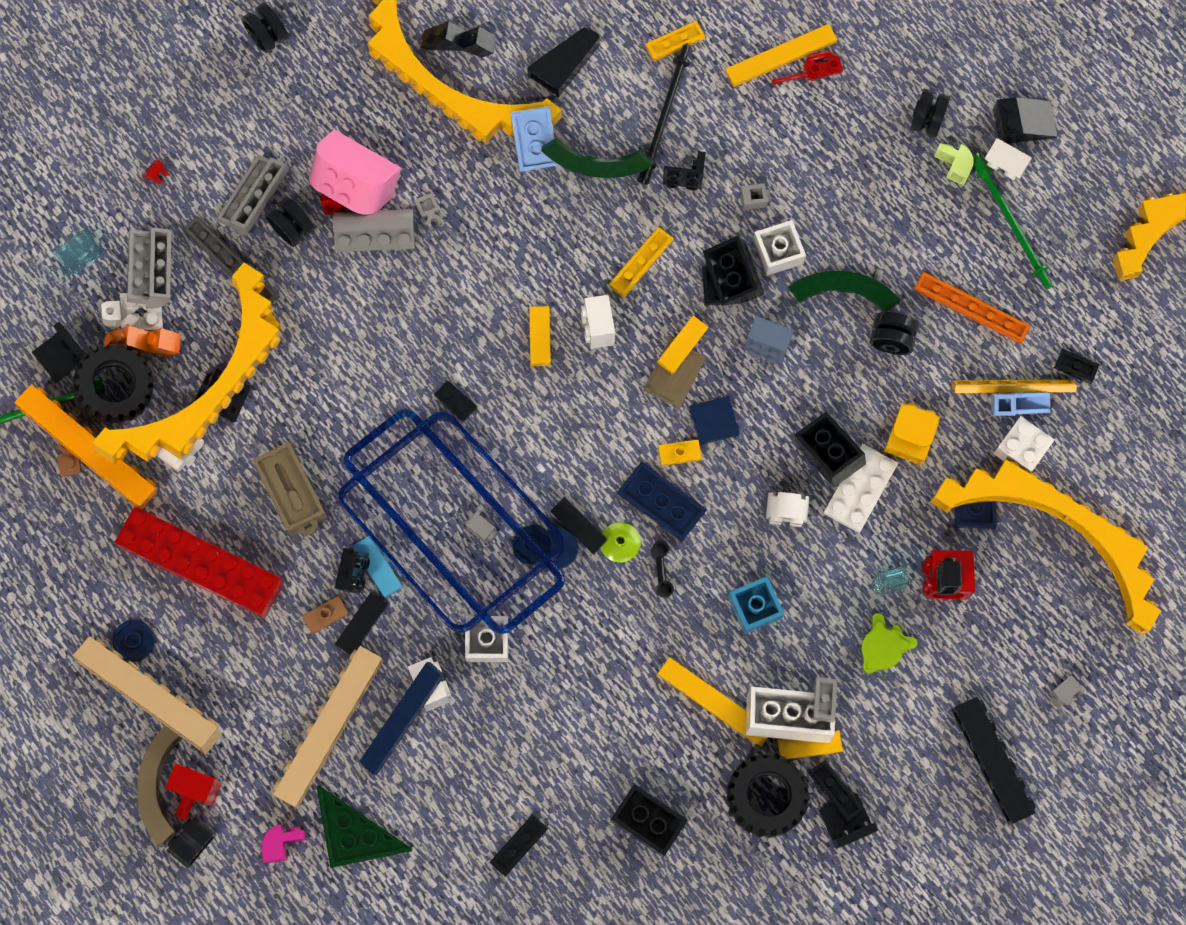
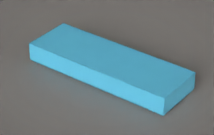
[352,535,403,599]

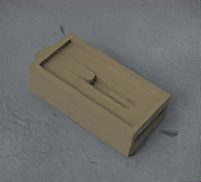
[252,442,328,537]

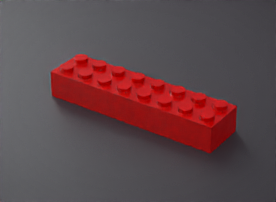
[114,506,284,619]

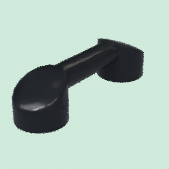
[651,540,674,598]

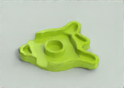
[861,613,918,674]

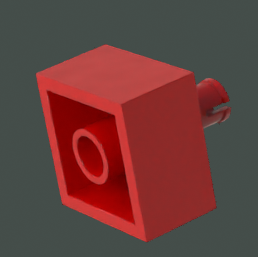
[165,763,222,820]

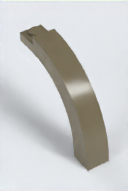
[137,726,182,848]

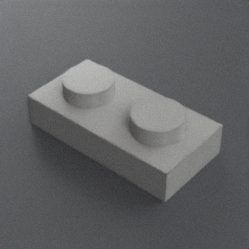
[812,677,837,723]

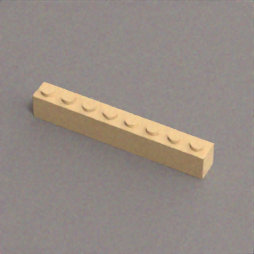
[73,637,222,755]
[273,646,384,809]

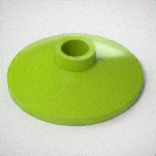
[601,522,641,563]

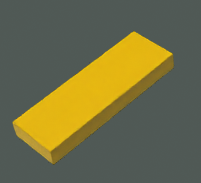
[645,21,705,62]
[529,306,551,366]
[657,315,709,374]
[776,730,843,760]

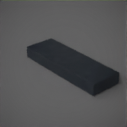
[550,497,608,555]
[335,593,388,655]
[808,760,865,824]
[489,814,548,877]

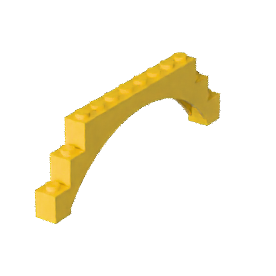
[368,0,562,144]
[1113,191,1186,281]
[92,263,280,465]
[930,459,1161,635]

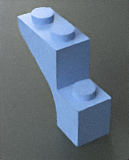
[991,392,1051,416]

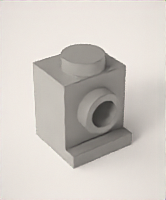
[740,183,770,211]
[465,509,499,543]
[1049,675,1085,708]

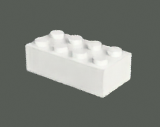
[746,687,835,743]

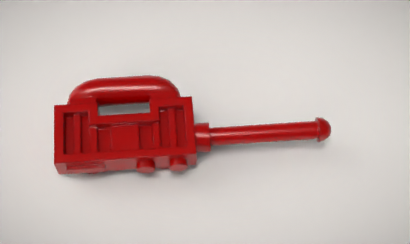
[771,51,843,85]

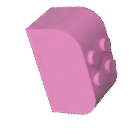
[309,129,401,215]

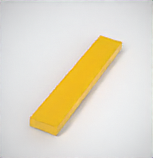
[725,24,838,88]
[952,379,1077,393]
[657,657,768,748]

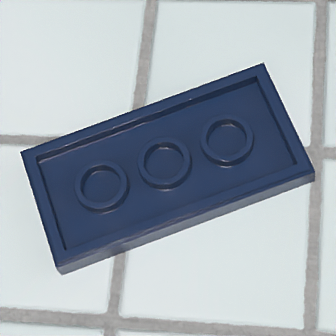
[617,461,707,542]

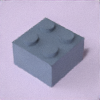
[744,316,794,364]

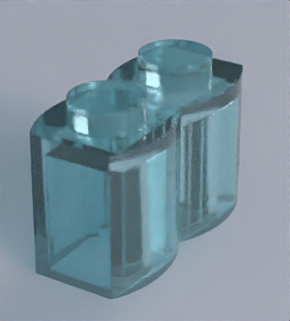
[53,229,102,275]
[872,565,909,597]

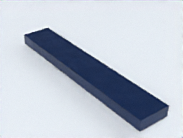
[359,662,445,775]

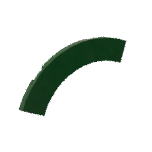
[541,137,652,178]
[788,271,901,312]

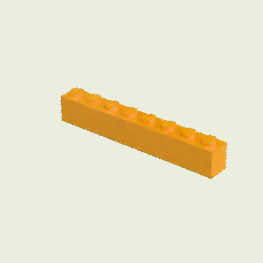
[14,384,157,509]

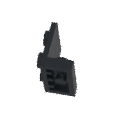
[662,151,706,191]
[32,321,86,382]
[194,368,251,422]
[334,548,370,594]
[819,793,878,849]

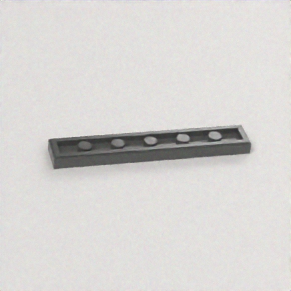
[183,216,279,304]

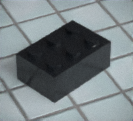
[794,411,866,488]
[610,784,688,858]

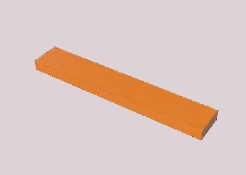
[914,271,1030,344]

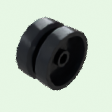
[241,2,289,53]
[910,88,950,138]
[264,196,315,247]
[869,312,919,355]

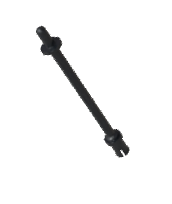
[637,44,690,185]

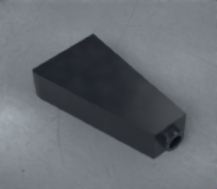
[527,27,600,97]

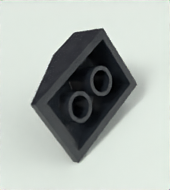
[993,97,1058,144]

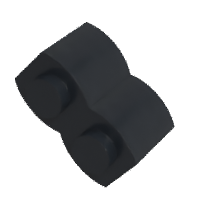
[936,558,962,595]
[167,817,217,868]

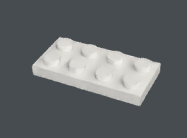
[823,443,898,533]

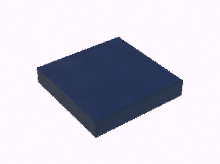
[689,396,739,445]
[954,501,997,529]

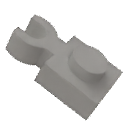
[414,193,442,230]

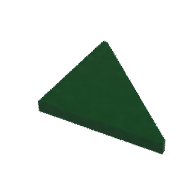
[316,786,412,868]

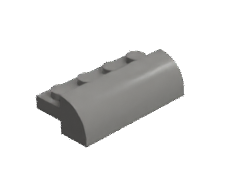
[216,155,289,235]
[333,209,415,252]
[127,227,171,309]

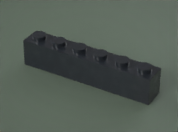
[951,697,1036,825]

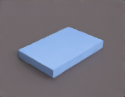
[510,106,558,172]

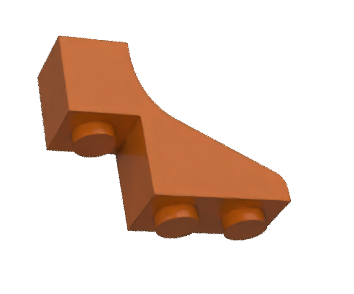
[104,326,181,357]

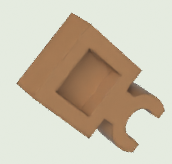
[57,442,82,477]

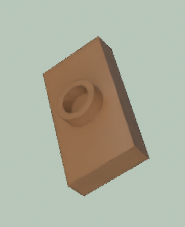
[302,595,349,635]

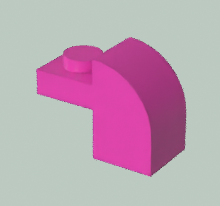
[262,825,307,864]

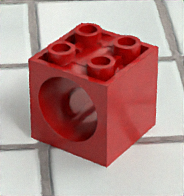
[922,550,975,600]

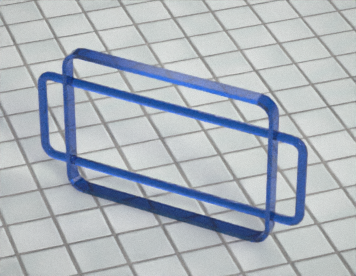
[339,409,565,634]

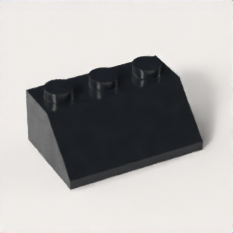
[702,235,765,306]

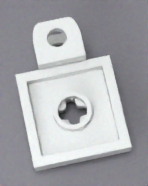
[101,293,163,332]

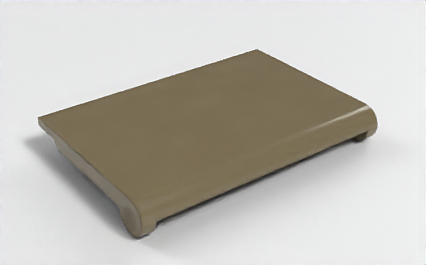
[643,338,706,408]

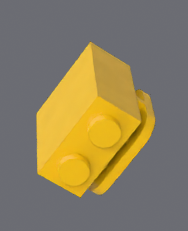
[883,403,940,466]

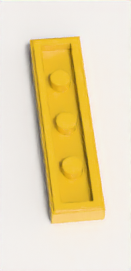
[609,227,674,298]

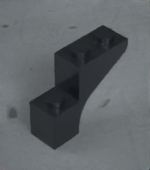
[421,21,496,58]

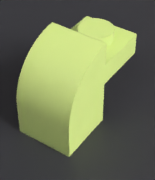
[934,143,974,185]

